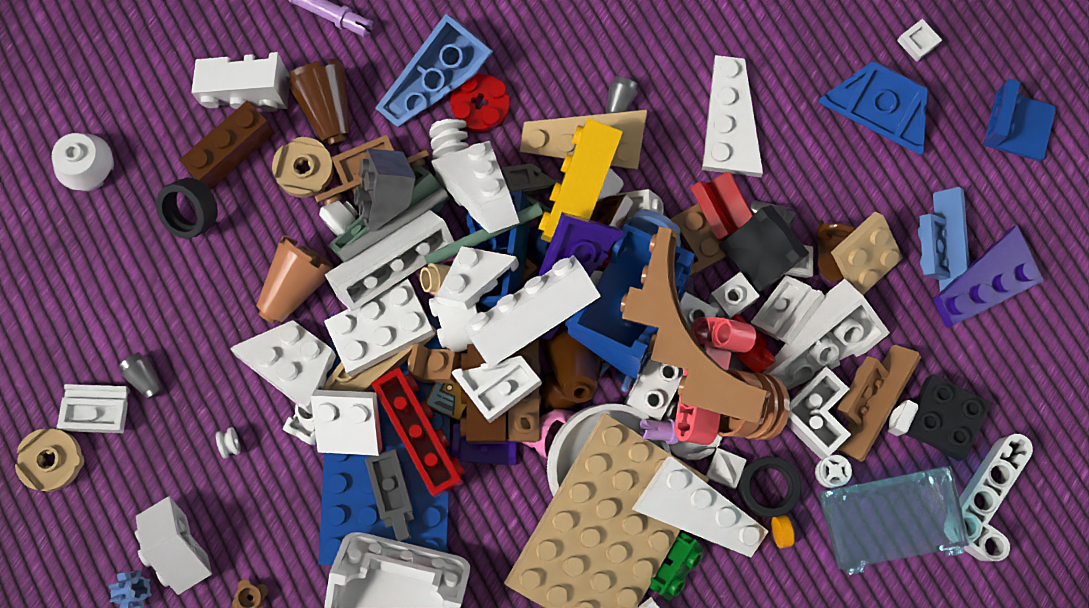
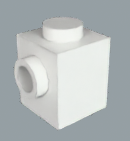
[708,272,759,319]

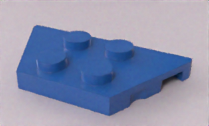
[818,60,927,155]

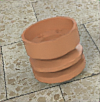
[717,369,790,440]

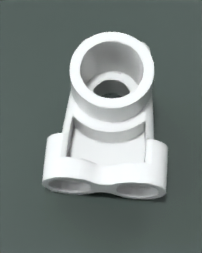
[283,404,317,446]

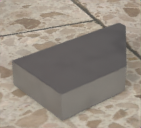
[501,163,562,196]

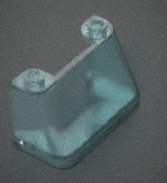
[819,466,970,575]

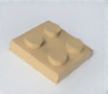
[831,212,903,295]

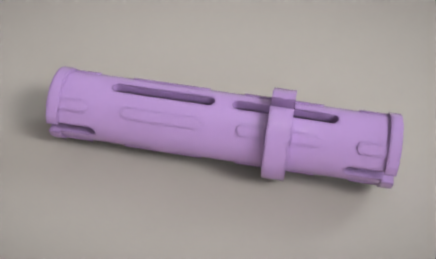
[289,0,373,38]

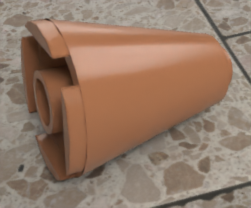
[256,235,335,324]

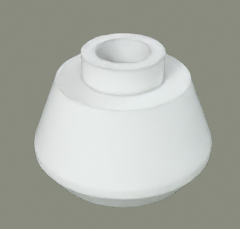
[319,201,359,236]

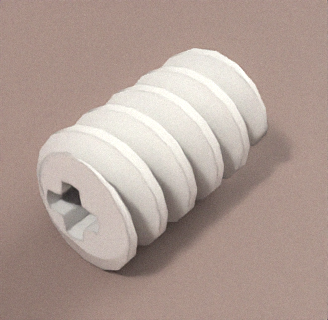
[429,119,469,185]

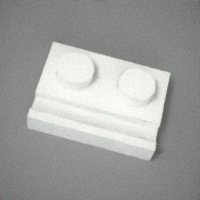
[751,275,825,346]
[57,384,130,433]

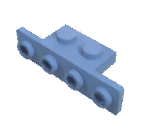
[918,187,970,292]

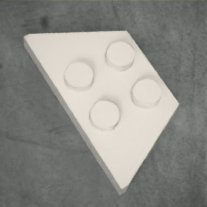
[231,320,336,414]

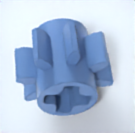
[108,570,152,608]

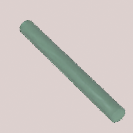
[424,203,543,265]

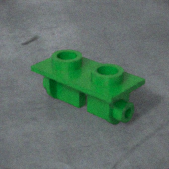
[649,532,704,602]

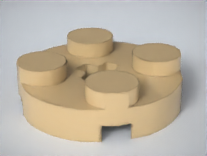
[272,137,334,198]
[15,429,84,492]

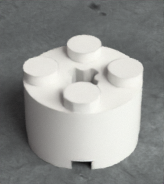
[429,294,482,353]

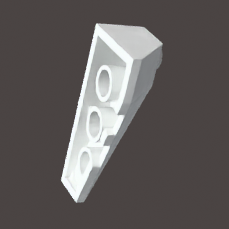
[762,279,890,390]

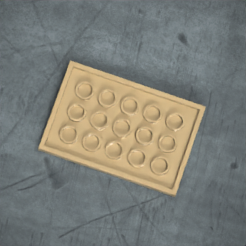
[504,413,709,608]

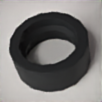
[156,177,218,239]
[738,456,801,518]

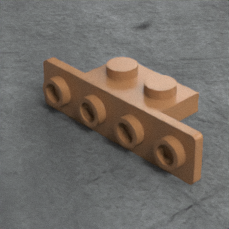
[315,134,429,205]
[507,337,541,443]
[836,345,921,462]

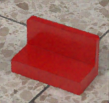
[690,172,753,241]

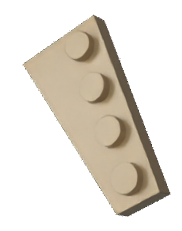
[520,110,647,170]

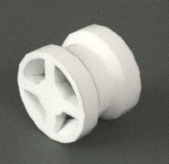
[815,455,852,488]

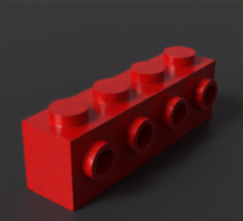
[371,367,465,498]

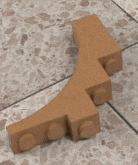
[620,226,771,425]

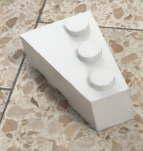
[191,52,290,112]
[431,141,519,233]

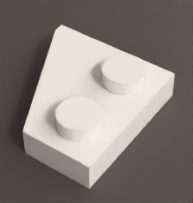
[451,356,542,423]

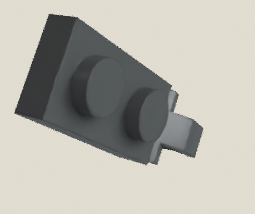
[365,449,414,542]

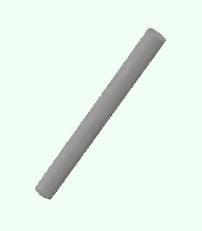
[338,188,448,262]

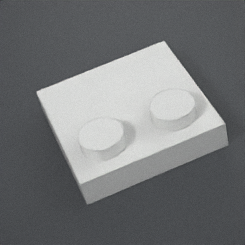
[310,390,382,456]

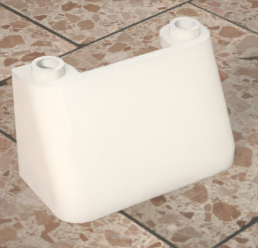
[324,532,470,608]

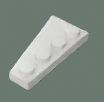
[702,55,763,177]
[632,456,769,557]

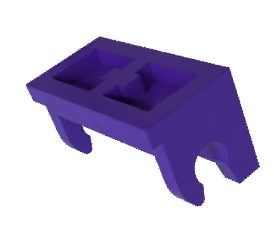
[452,424,517,466]

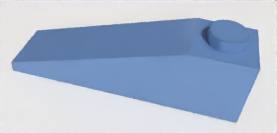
[375,14,493,127]

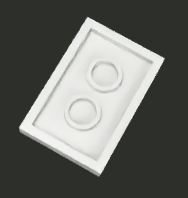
[324,279,435,377]

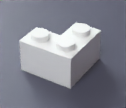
[786,366,851,459]
[135,496,212,595]

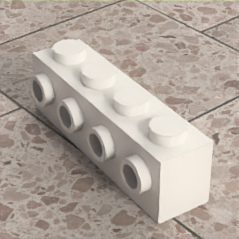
[325,210,454,312]
[464,255,601,368]
[624,292,719,421]

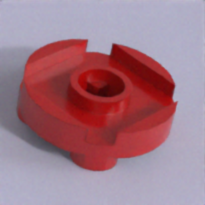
[450,74,510,133]
[730,313,776,373]

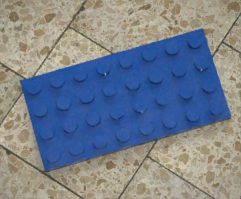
[318,314,451,565]

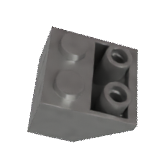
[354,148,415,232]

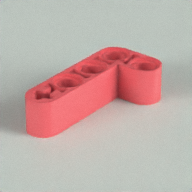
[674,316,756,445]

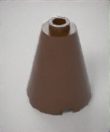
[285,59,350,146]
[544,322,604,403]

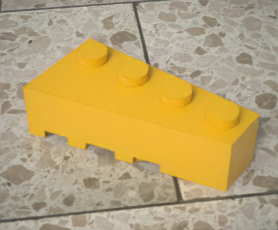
[538,118,623,243]

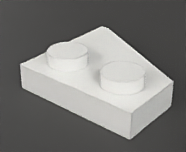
[436,246,519,310]

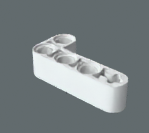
[943,434,1033,561]

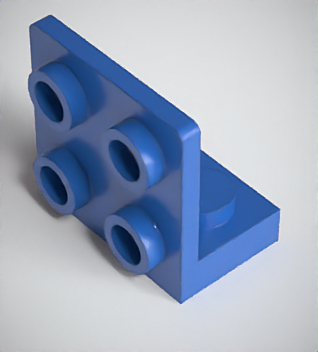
[983,79,1056,161]

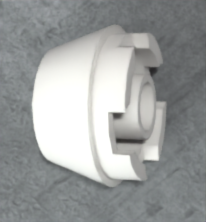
[52,133,114,191]

